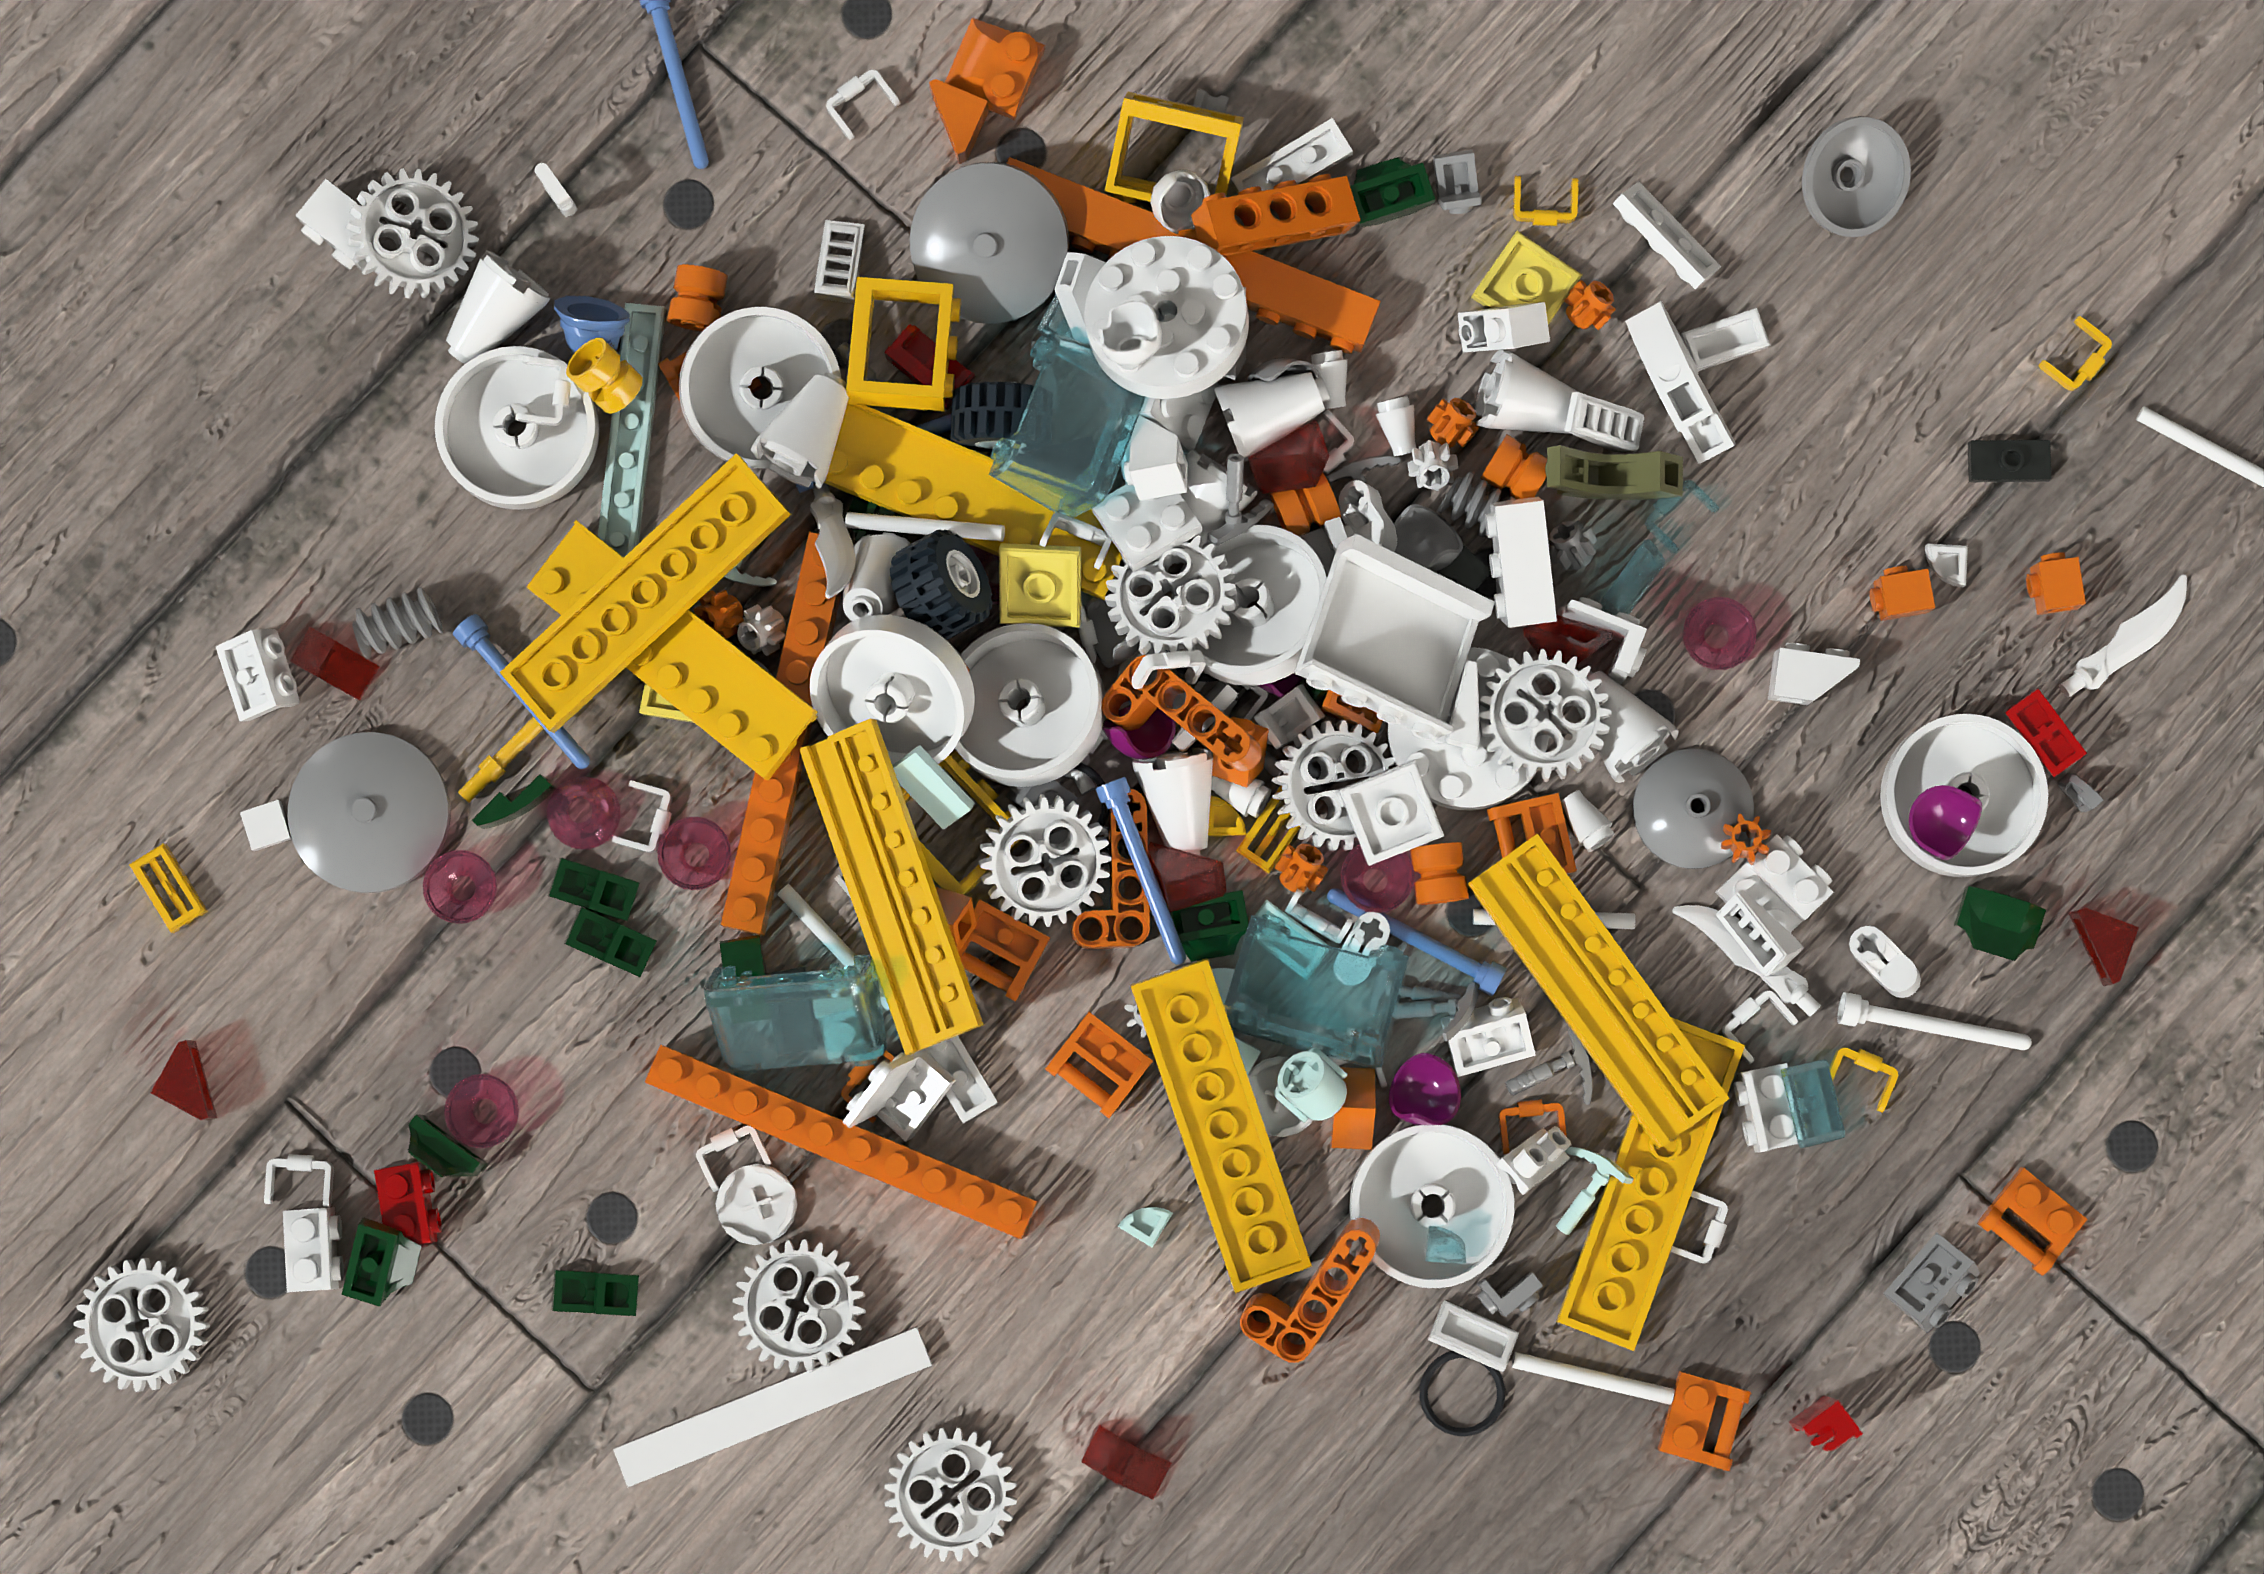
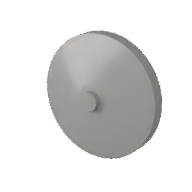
[910,162,1070,324]
[287,732,451,893]

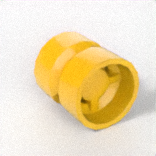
[566,338,642,414]

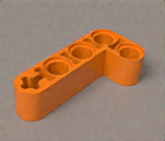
[1102,655,1262,771]
[1071,789,1150,949]
[1240,1218,1380,1363]

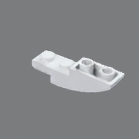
[1625,301,1736,464]

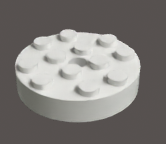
[1084,236,1249,399]
[679,307,841,468]
[435,346,599,510]
[1171,525,1328,686]
[810,615,975,765]
[955,623,1105,787]
[1388,647,1549,811]
[1880,714,2048,877]
[1350,1125,1515,1288]

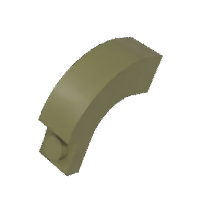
[1545,445,1683,500]

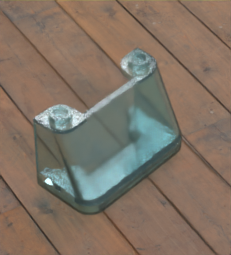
[989,333,1146,518]
[1224,914,1409,1068]
[704,954,887,1076]

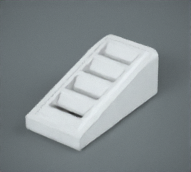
[814,220,865,303]
[1565,392,1644,452]
[1445,660,1479,751]
[1716,890,1804,977]

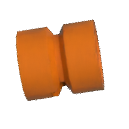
[667,264,728,332]
[1480,434,1547,500]
[1270,471,1341,537]
[1410,842,1469,905]

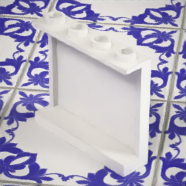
[1295,534,1495,741]

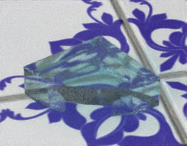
[1425,1226,1466,1264]

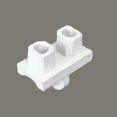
[1496,1126,1571,1195]

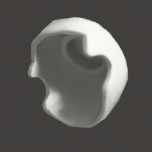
[1150,170,1210,234]
[1100,301,1162,365]

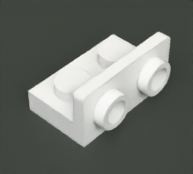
[215,629,300,722]
[1440,997,1536,1077]
[1733,1063,1805,1153]
[283,1207,344,1292]

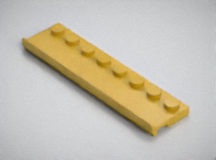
[824,403,1122,601]
[526,520,818,780]
[800,719,984,1055]
[1467,833,1730,1149]

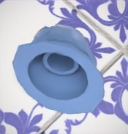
[554,296,630,355]

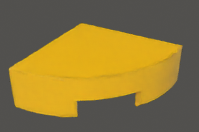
[1208,796,1246,837]

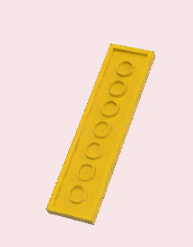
[500,453,791,733]
[1130,958,1312,1293]
[1556,1017,1745,1351]

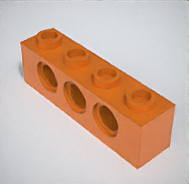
[1191,174,1361,256]

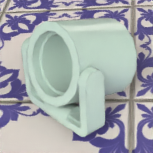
[1274,1048,1348,1123]

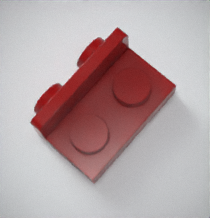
[374,1162,442,1245]

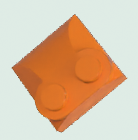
[945,18,1045,120]

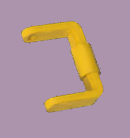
[1513,176,1578,226]
[2039,316,2112,391]
[1822,1048,1898,1113]

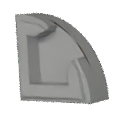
[2057,773,2103,813]

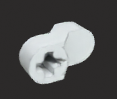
[1339,480,1397,552]
[1333,912,1390,986]
[1849,926,1921,998]

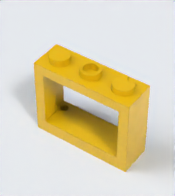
[1105,92,1244,203]
[846,277,961,411]
[900,750,1025,895]

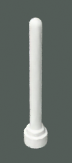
[1837,992,2032,1050]

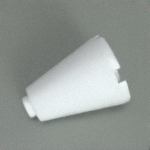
[446,250,550,364]
[1475,349,1589,434]
[751,372,849,489]
[1214,372,1330,462]
[1176,449,1258,564]
[843,532,911,621]
[1576,670,1679,783]
[1132,747,1213,860]

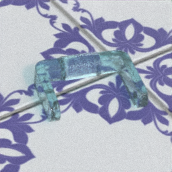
[1645,480,1719,554]

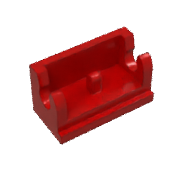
[884,324,975,410]
[2005,688,2087,777]
[1789,1395,1863,1451]

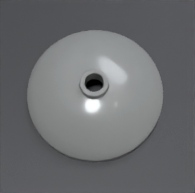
[1802,116,1911,237]
[1633,748,1754,869]

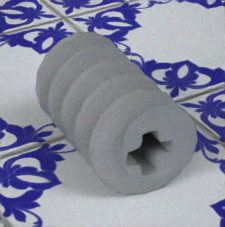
[1437,471,1515,544]
[352,587,443,659]

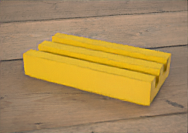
[1235,785,1301,874]
[129,843,208,933]

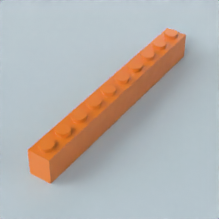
[1007,157,1381,354]
[721,532,842,936]
[645,1045,1038,1239]

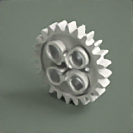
[347,168,479,298]
[1105,535,1237,655]
[1479,649,1611,782]
[1272,720,1395,851]
[979,794,1111,927]
[733,1239,866,1373]
[73,1258,210,1392]
[884,1427,1017,1562]

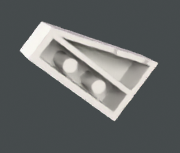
[1485,497,1557,628]

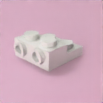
[1715,834,1834,942]

